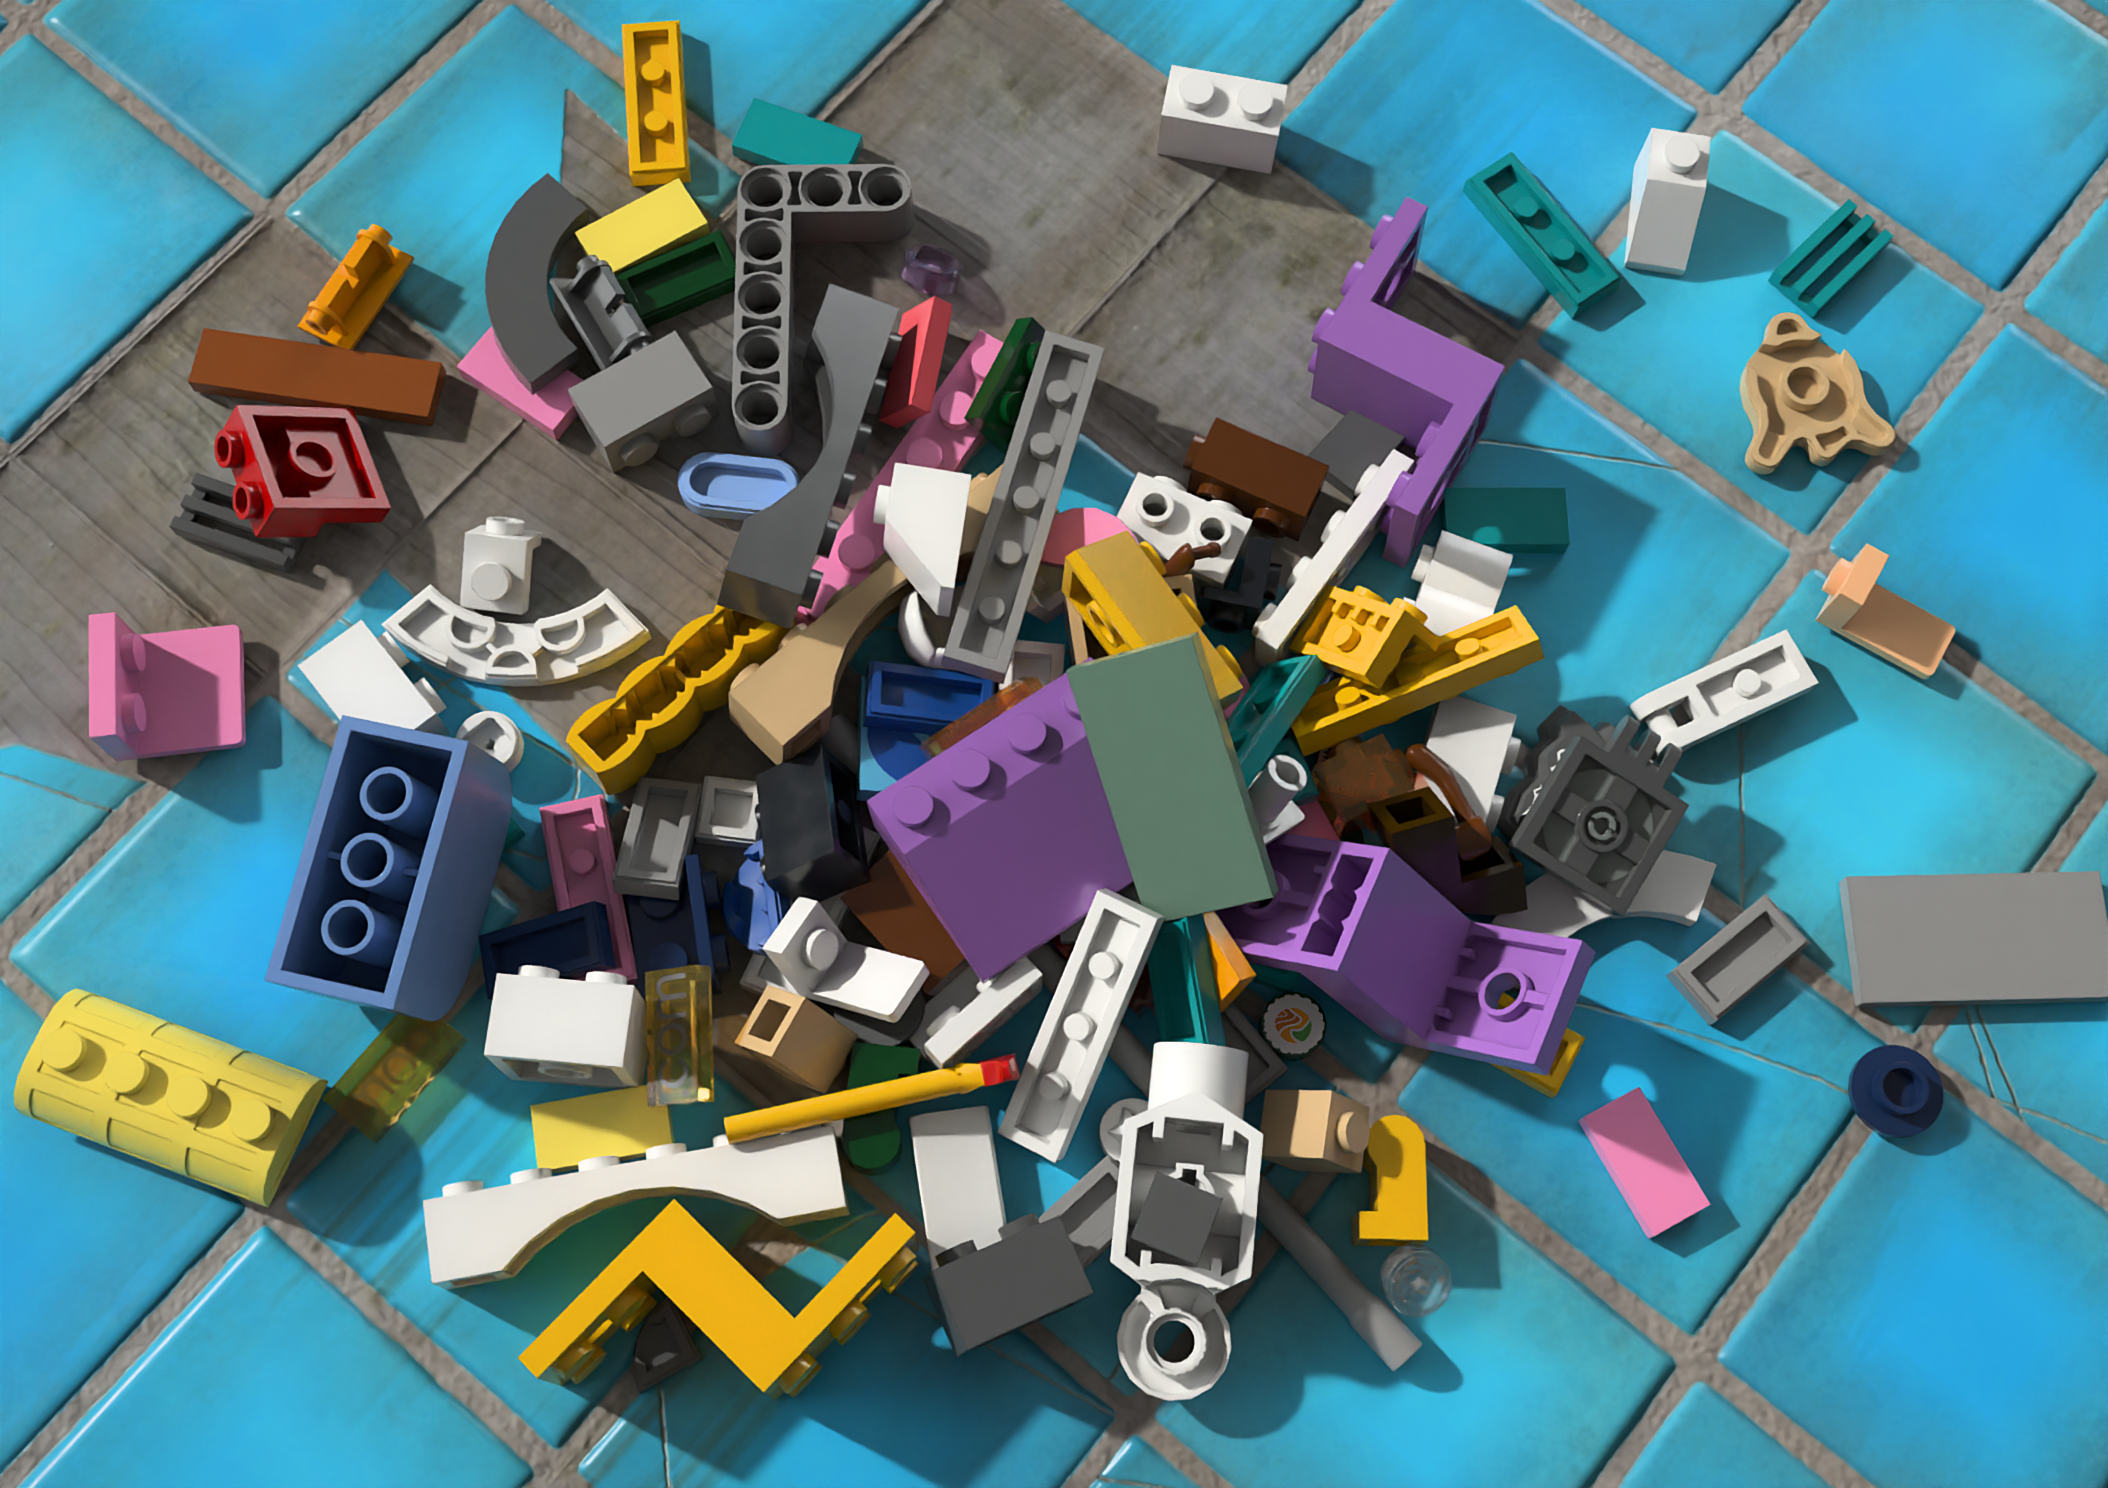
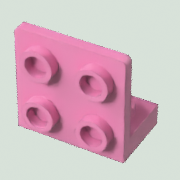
[89,612,246,761]

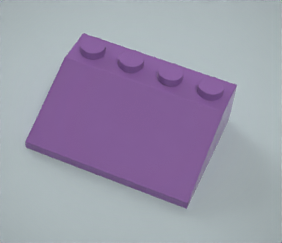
[867,657,1134,985]

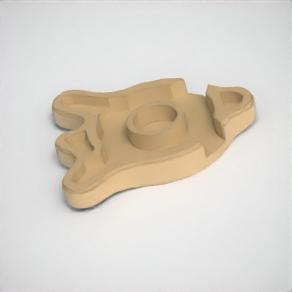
[1739,312,1896,475]

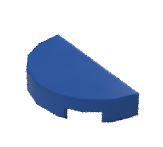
[721,839,791,957]

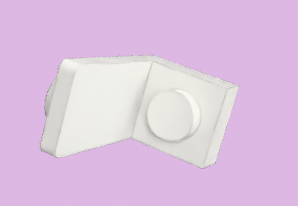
[762,896,930,1023]

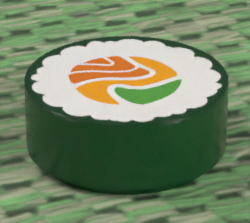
[1259,992,1327,1061]

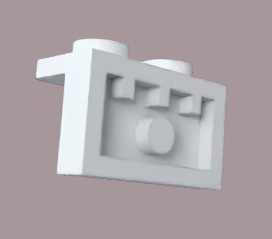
[909,956,1043,1070]

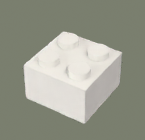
[484,965,653,1089]

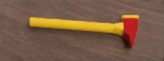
[724,1053,1020,1145]

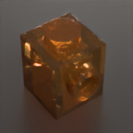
[1311,733,1415,839]

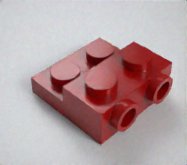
[214,405,391,538]

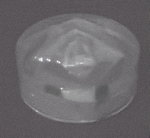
[1379,1244,1452,1317]

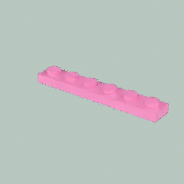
[795,330,1003,626]

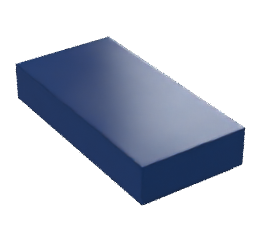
[863,660,995,738]

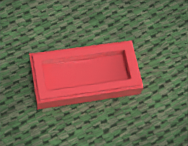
[879,296,952,429]

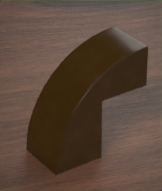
[1367,787,1528,915]

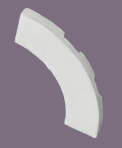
[381,584,652,687]
[1489,851,1717,989]

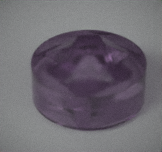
[900,244,963,296]

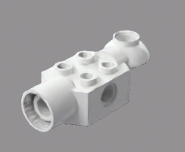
[1110,1042,1264,1401]

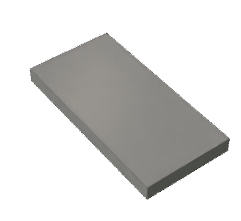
[1839,871,2108,1008]

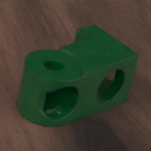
[842,1042,922,1177]

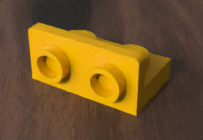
[1289,585,1442,688]

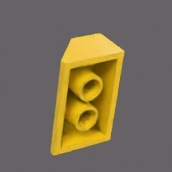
[1061,530,1244,710]

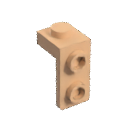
[1815,544,1956,680]

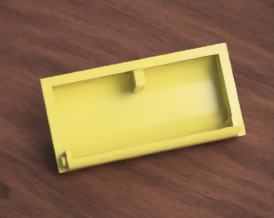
[14,988,328,1208]

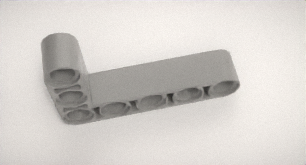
[732,164,914,457]

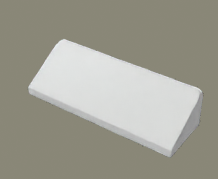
[909,1106,1007,1270]

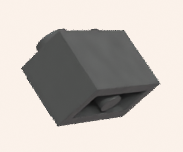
[923,1213,1094,1358]

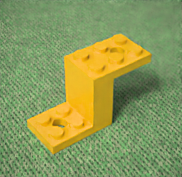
[518,1199,920,1400]

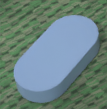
[678,452,800,521]

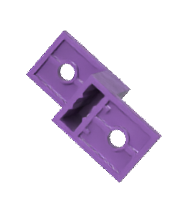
[1308,197,1505,568]
[1215,833,1595,1076]

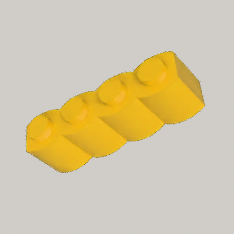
[566,604,797,796]

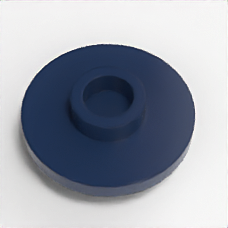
[1848,1045,1943,1138]

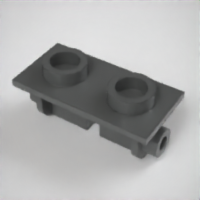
[549,255,654,371]

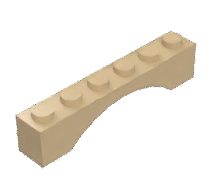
[728,464,1059,765]

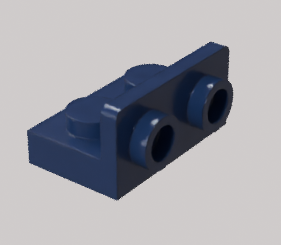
[627,854,731,1006]

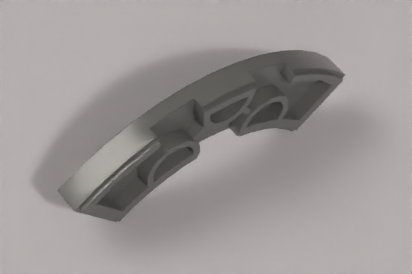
[485,173,589,395]

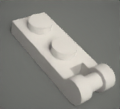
[1630,629,1819,755]

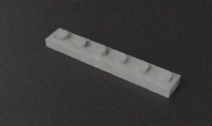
[941,330,1105,684]

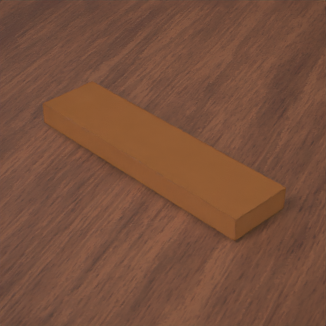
[188,328,446,426]

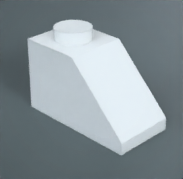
[1624,128,1711,276]
[873,462,971,617]

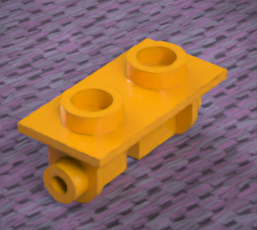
[297,224,414,350]

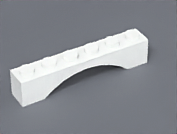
[423,1124,850,1290]

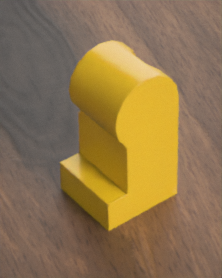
[1351,1115,1428,1247]

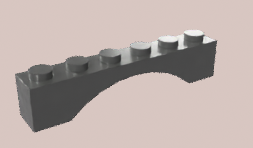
[717,283,903,629]

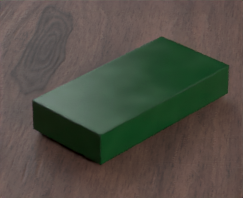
[614,229,736,328]

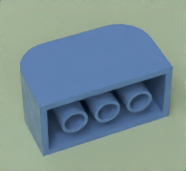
[264,715,512,1021]

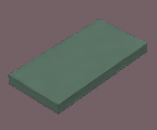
[1066,632,1279,922]

